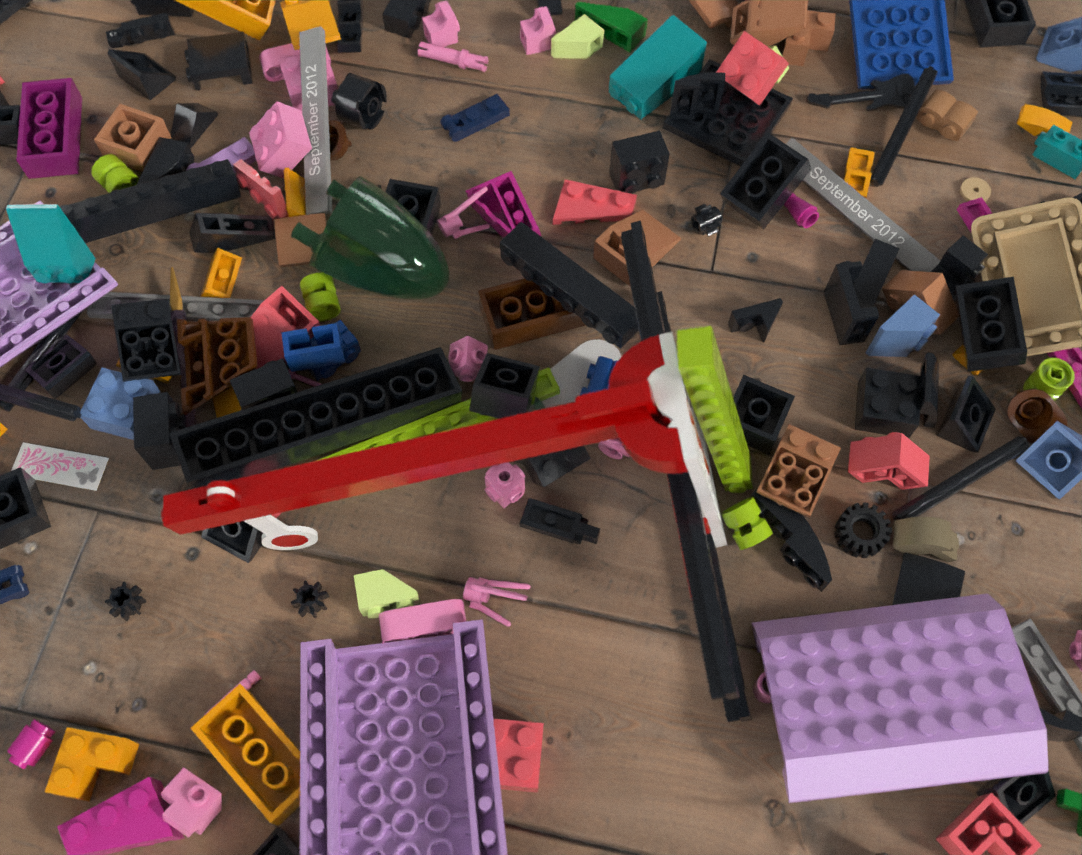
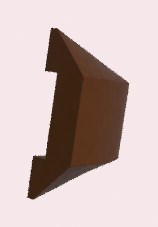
[177,317,257,415]

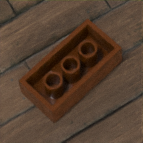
[478,264,586,350]

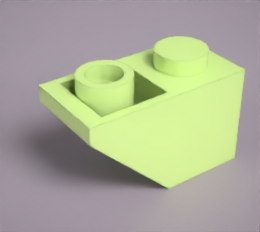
[551,14,604,59]
[354,569,421,618]

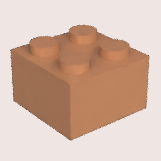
[94,104,171,172]

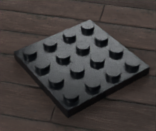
[663,59,793,167]

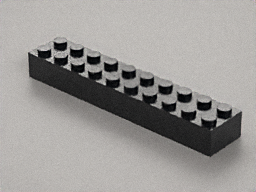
[169,347,462,490]

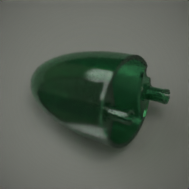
[290,176,450,300]

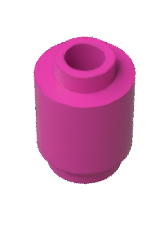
[7,719,56,769]

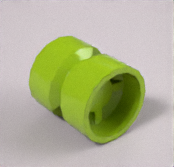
[91,154,139,193]
[300,272,341,322]
[1023,358,1075,401]
[720,497,773,550]

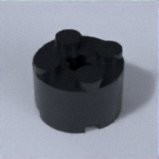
[331,73,387,130]

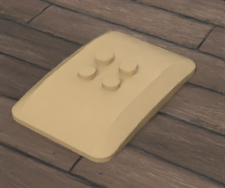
[971,198,1082,356]

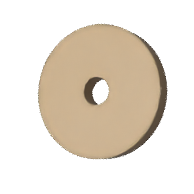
[960,177,991,202]

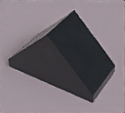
[170,103,218,149]

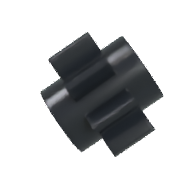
[691,204,722,236]
[291,580,329,618]
[105,582,146,621]

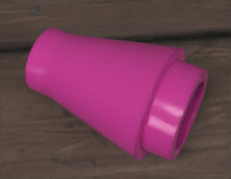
[784,193,819,228]

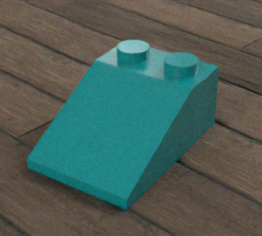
[6,204,96,284]

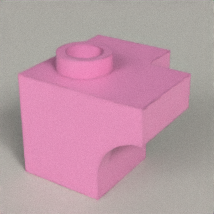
[422,1,460,47]
[520,6,556,55]
[161,767,222,838]

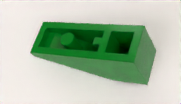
[575,2,648,52]

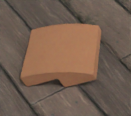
[689,0,738,29]
[275,213,331,267]

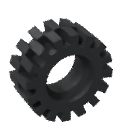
[834,502,892,558]

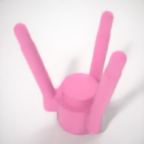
[437,187,490,240]
[463,577,530,627]

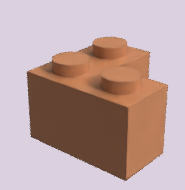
[781,10,835,66]
[882,270,959,335]

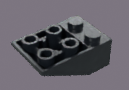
[111,299,181,382]

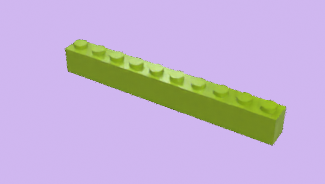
[677,326,753,493]

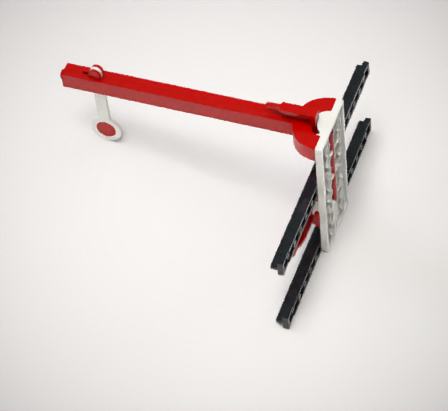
[161,221,752,722]

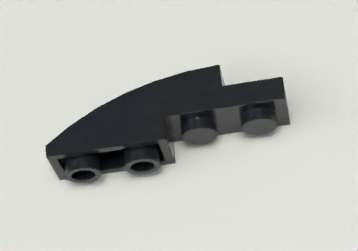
[750,488,832,592]

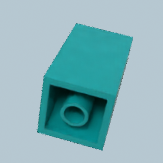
[608,15,707,120]

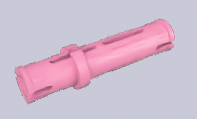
[418,41,488,72]

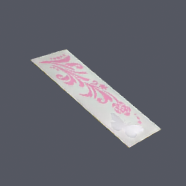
[11,442,109,491]

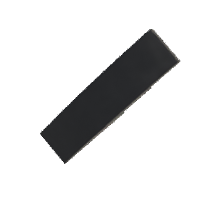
[337,0,363,53]

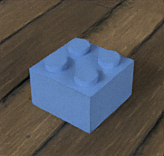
[80,368,161,440]

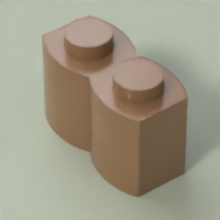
[916,89,978,141]

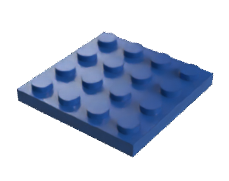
[849,0,954,90]

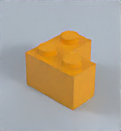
[45,727,139,802]

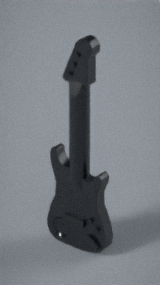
[807,74,915,111]

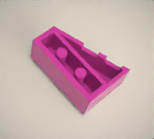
[465,171,541,238]
[57,777,185,855]

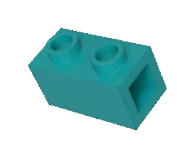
[1032,124,1082,179]

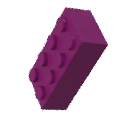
[16,78,82,179]

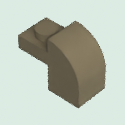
[893,517,959,562]

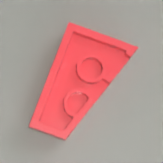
[233,159,289,219]
[553,179,637,225]

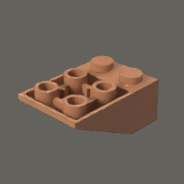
[730,0,808,47]
[593,210,681,287]
[756,424,841,518]

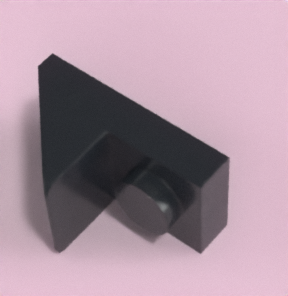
[728,298,783,343]

